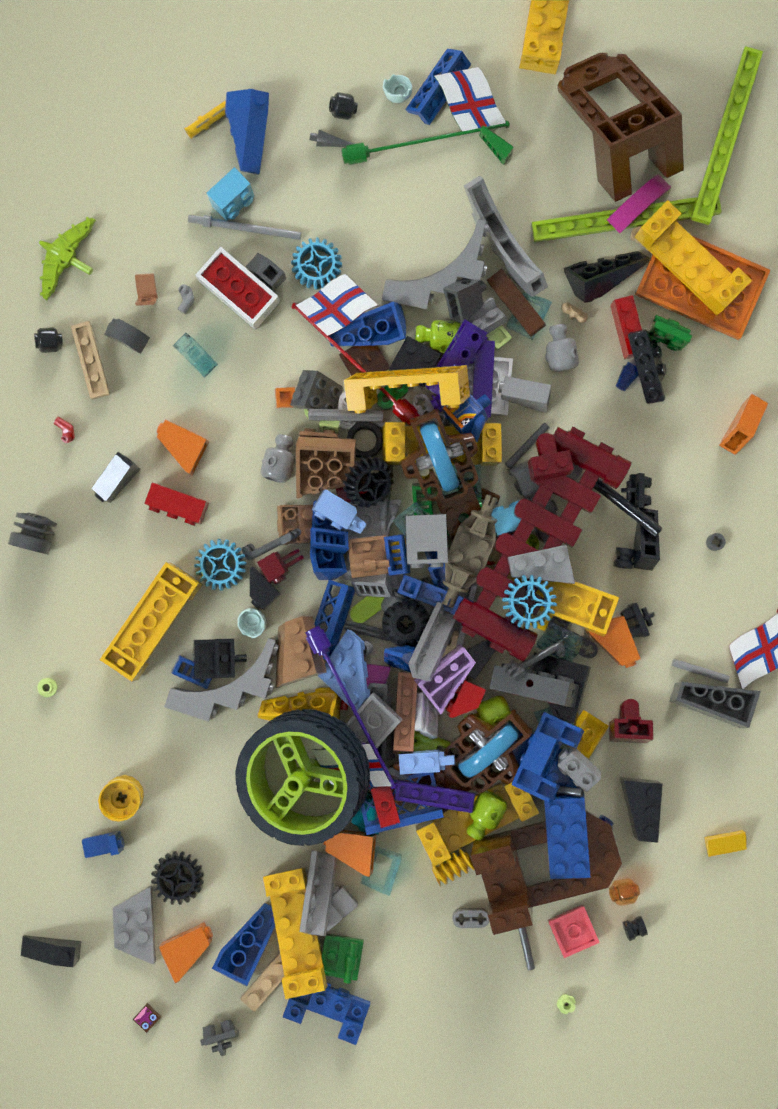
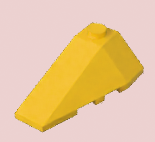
[257,687,340,721]

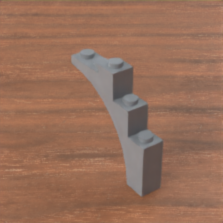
[464,176,548,297]
[382,219,489,309]
[164,638,279,722]

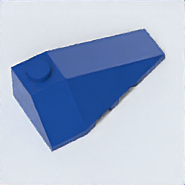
[225,89,269,175]
[329,301,406,347]
[310,500,347,580]
[384,645,417,673]
[212,903,275,987]

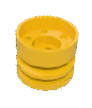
[98,775,144,822]

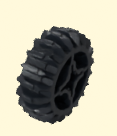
[343,456,394,508]
[151,851,204,905]

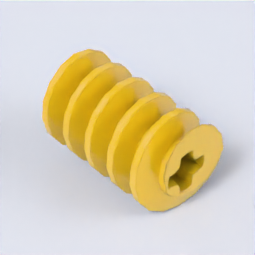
[431,849,475,887]

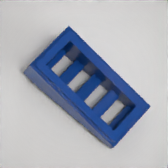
[310,527,349,554]
[384,534,411,576]
[171,655,212,689]

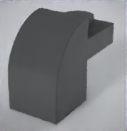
[104,318,150,354]

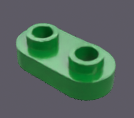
[377,384,409,410]

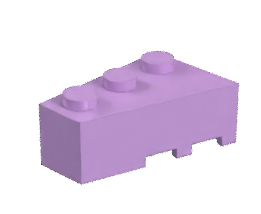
[414,644,476,714]

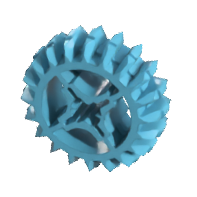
[291,237,342,290]
[194,539,247,591]
[502,575,557,629]

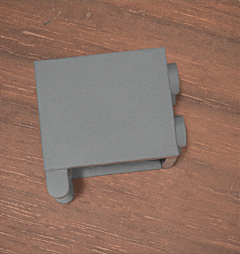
[405,514,448,568]

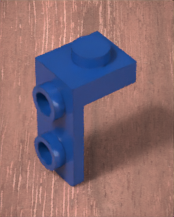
[82,831,125,858]

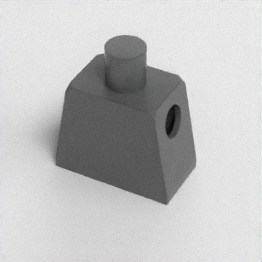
[443,278,487,323]

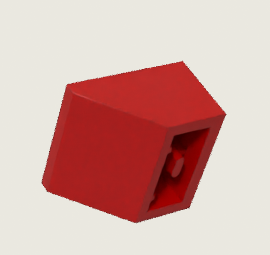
[445,680,486,718]

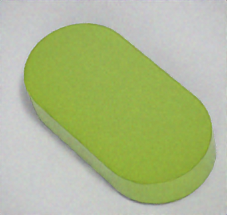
[350,596,384,623]

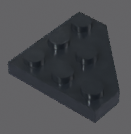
[530,652,591,724]

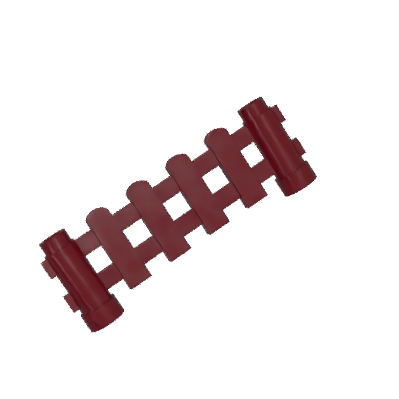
[453,426,632,662]

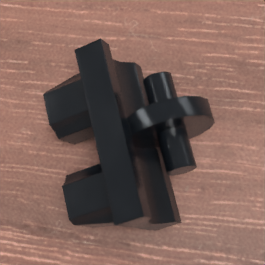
[621,473,652,508]
[620,603,655,638]

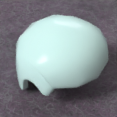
[383,74,412,104]
[237,608,267,638]

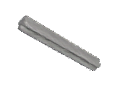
[308,409,384,422]

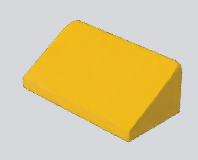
[704,830,747,857]

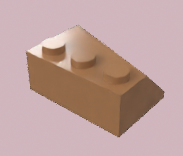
[296,437,356,499]
[276,616,327,688]

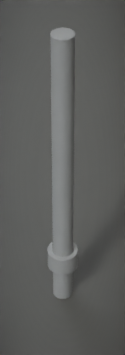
[188,215,301,240]

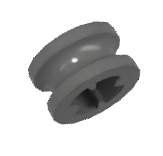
[706,533,726,551]

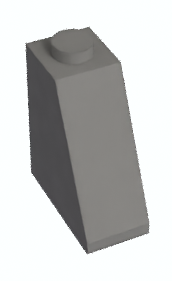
[498,376,551,413]

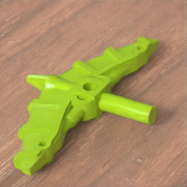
[39,217,96,301]

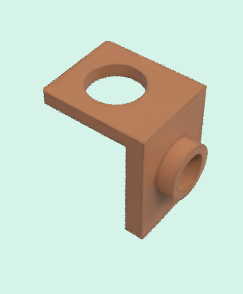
[135,273,158,306]

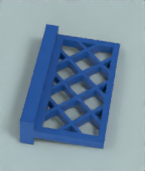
[361,772,444,835]

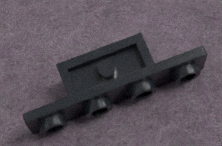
[628,329,667,404]

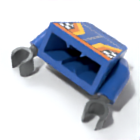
[439,394,491,443]

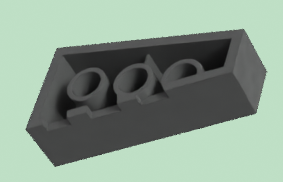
[507,460,558,544]
[669,682,761,728]

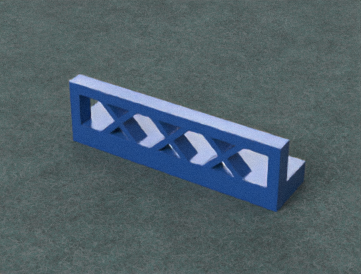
[406,49,471,125]
[314,580,355,660]

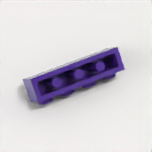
[425,319,487,396]

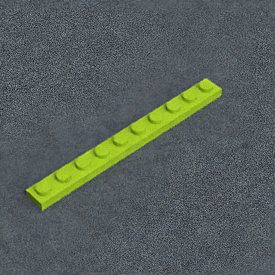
[691,46,763,225]
[531,197,722,243]

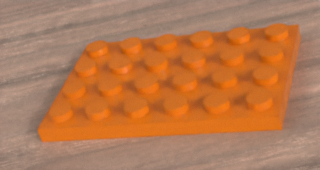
[635,235,770,340]

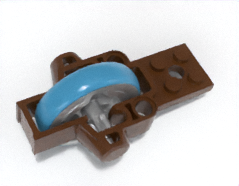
[400,408,488,542]
[418,709,533,812]

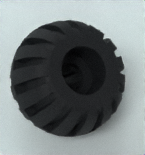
[382,599,430,646]

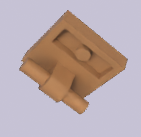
[277,505,313,545]
[348,535,390,578]

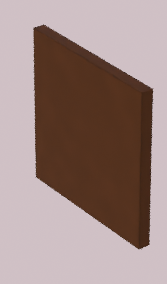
[339,345,390,376]

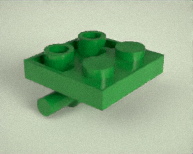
[648,315,693,351]
[322,934,364,984]

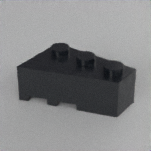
[619,777,663,843]

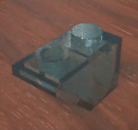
[173,333,218,378]

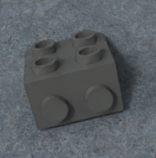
[290,370,343,410]

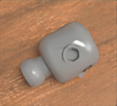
[545,324,579,372]
[260,434,295,483]

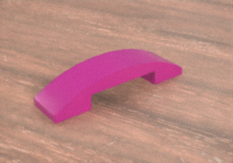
[607,174,671,233]

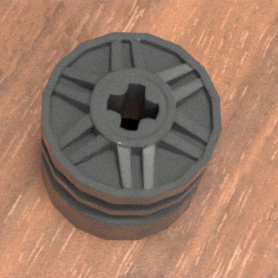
[8,512,57,555]

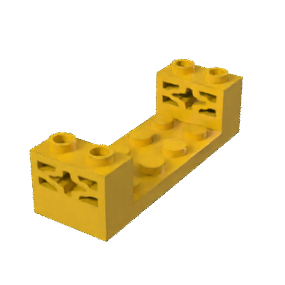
[519,0,569,75]
[635,200,752,315]
[344,365,470,414]
[383,422,502,466]
[99,562,203,682]
[496,573,619,637]
[416,782,539,867]
[263,867,327,999]

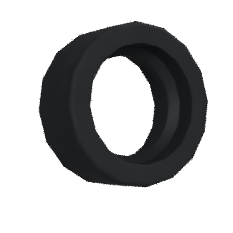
[347,421,383,459]

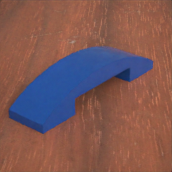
[397,574,474,615]

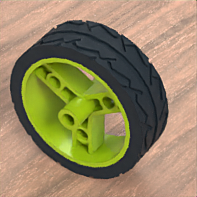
[235,709,370,846]

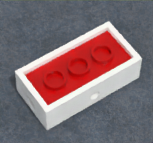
[195,246,280,330]

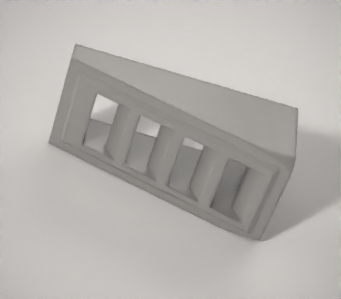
[351,574,393,597]

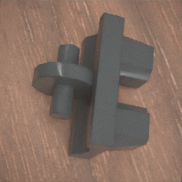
[200,1020,240,1056]

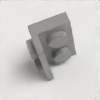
[469,297,508,334]

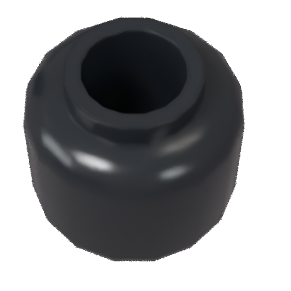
[329,92,358,120]
[34,327,63,353]

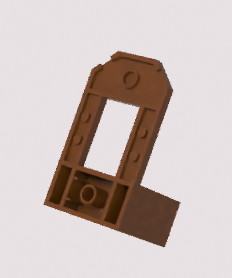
[557,53,684,202]
[471,810,622,935]

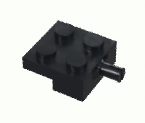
[389,336,441,390]
[193,638,247,679]

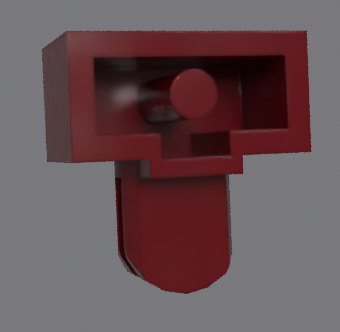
[527,433,574,482]
[257,549,304,584]
[609,699,654,743]

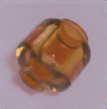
[609,878,640,906]

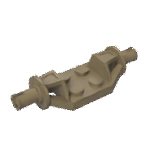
[442,495,498,608]

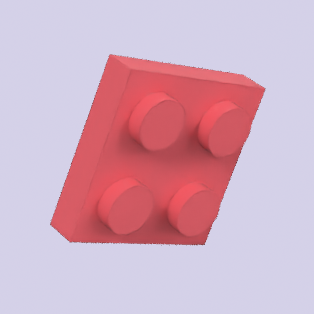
[548,905,600,958]

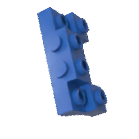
[511,712,584,804]
[283,982,370,1045]

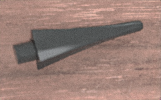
[309,130,355,148]

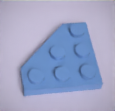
[318,630,370,710]

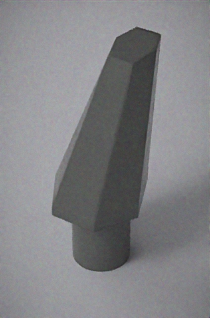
[384,763,409,781]

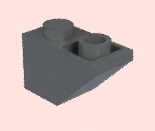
[245,253,286,292]

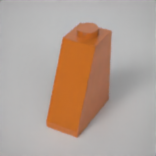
[719,394,768,455]
[157,420,209,476]
[585,616,640,668]
[323,830,377,877]
[159,922,213,983]

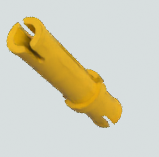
[184,100,226,139]

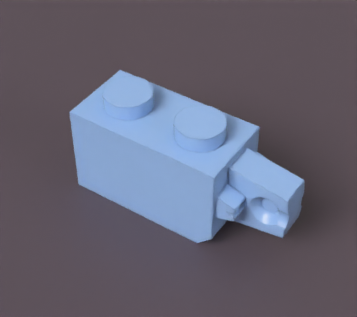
[312,489,366,534]
[399,750,455,775]

